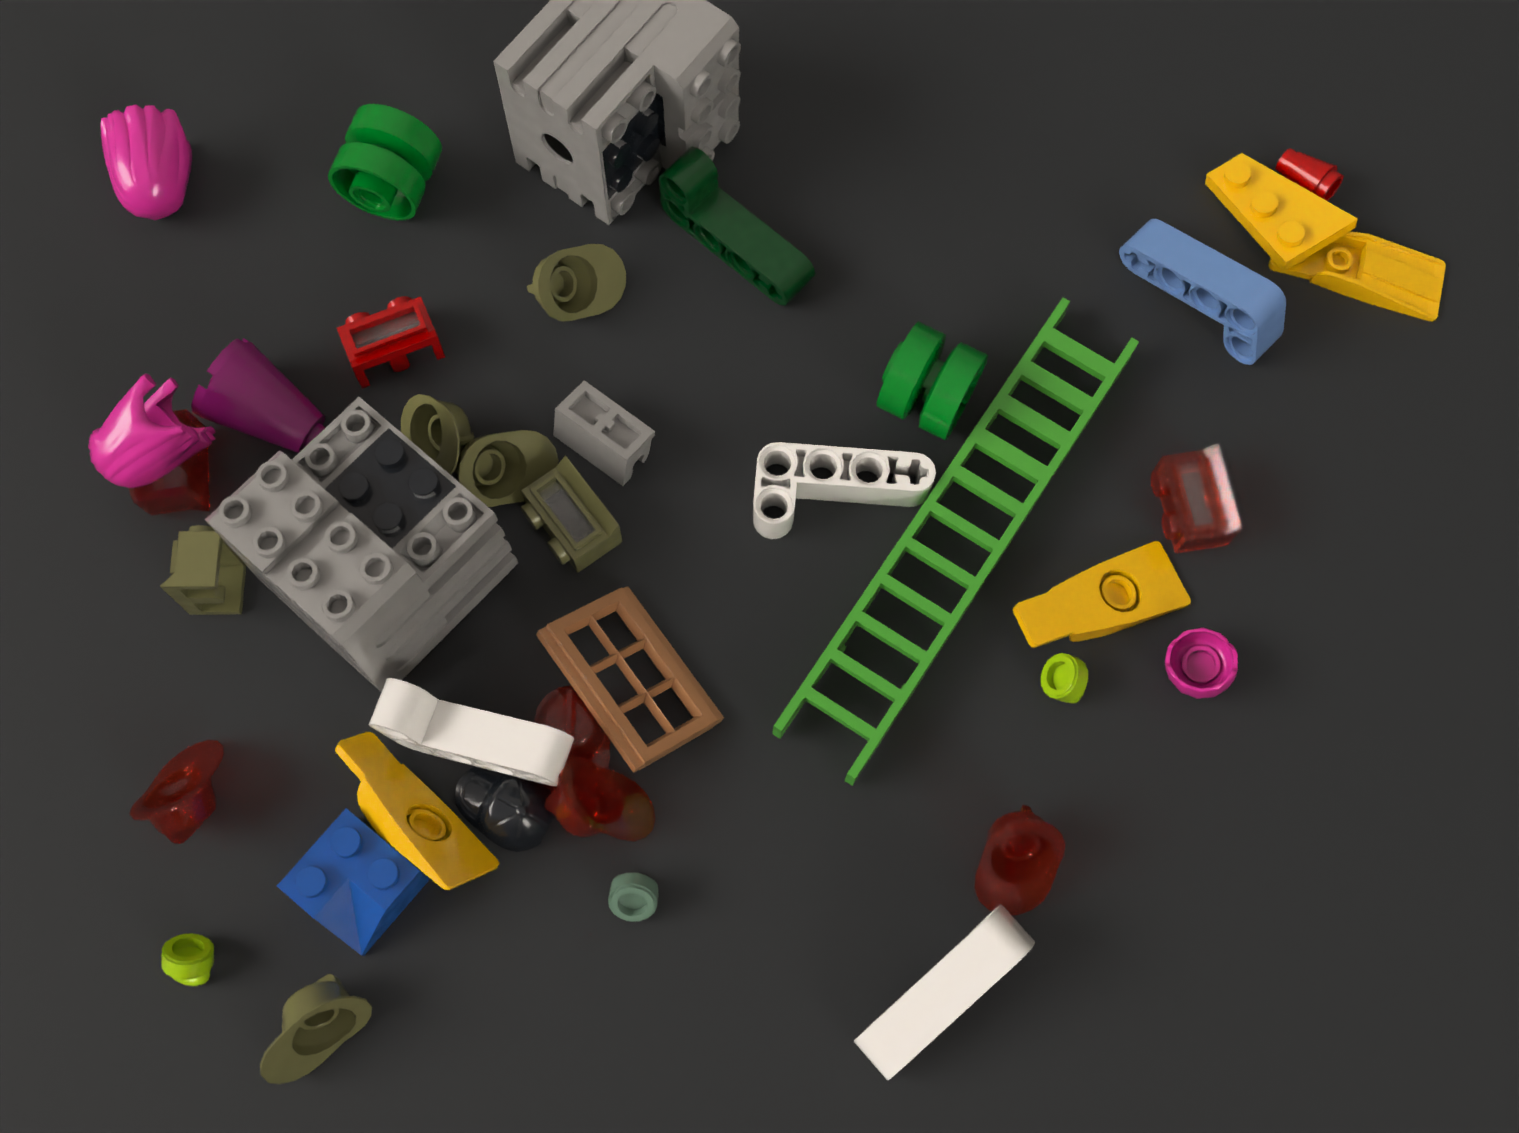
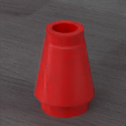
[1275,148,1344,201]

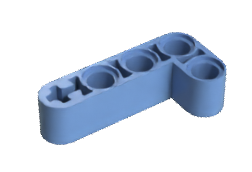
[1119,219,1286,365]

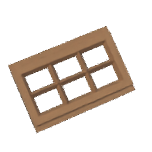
[536,586,724,773]

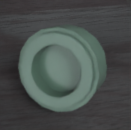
[608,873,659,922]

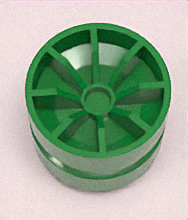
[328,104,442,221]
[876,321,988,441]

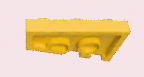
[1205,153,1358,272]

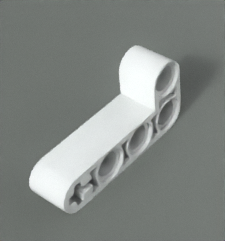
[753,442,936,539]
[369,678,574,786]
[854,904,1035,1080]

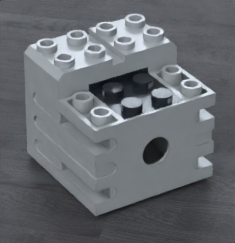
[493,0,741,225]
[205,397,518,693]

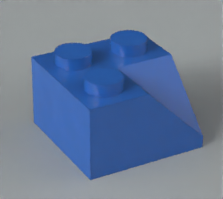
[277,808,430,956]

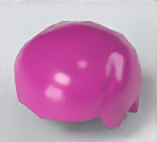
[1165,627,1238,699]

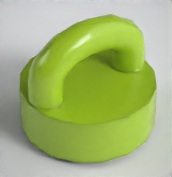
[1041,653,1088,704]
[161,933,214,986]

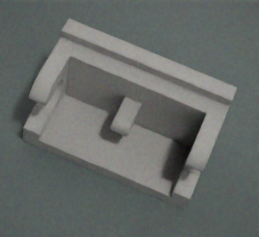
[553,380,655,486]

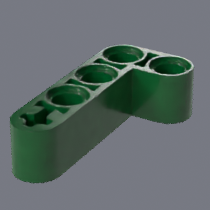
[659,146,816,306]

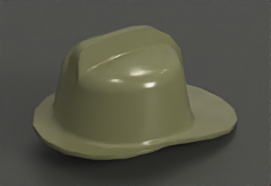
[527,244,626,321]
[401,394,475,475]
[454,430,559,507]
[260,974,372,1084]

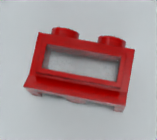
[337,296,445,389]

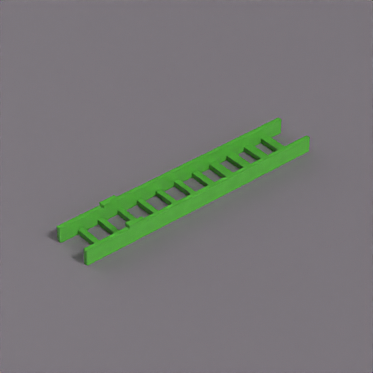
[772,297,1139,786]

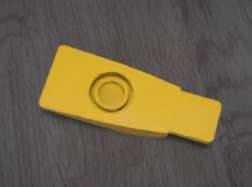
[1269,231,1446,322]
[1013,541,1191,648]
[335,732,499,890]

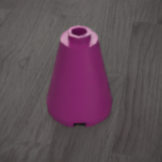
[191,338,326,453]

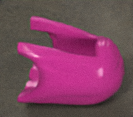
[100,104,192,220]
[88,373,216,488]

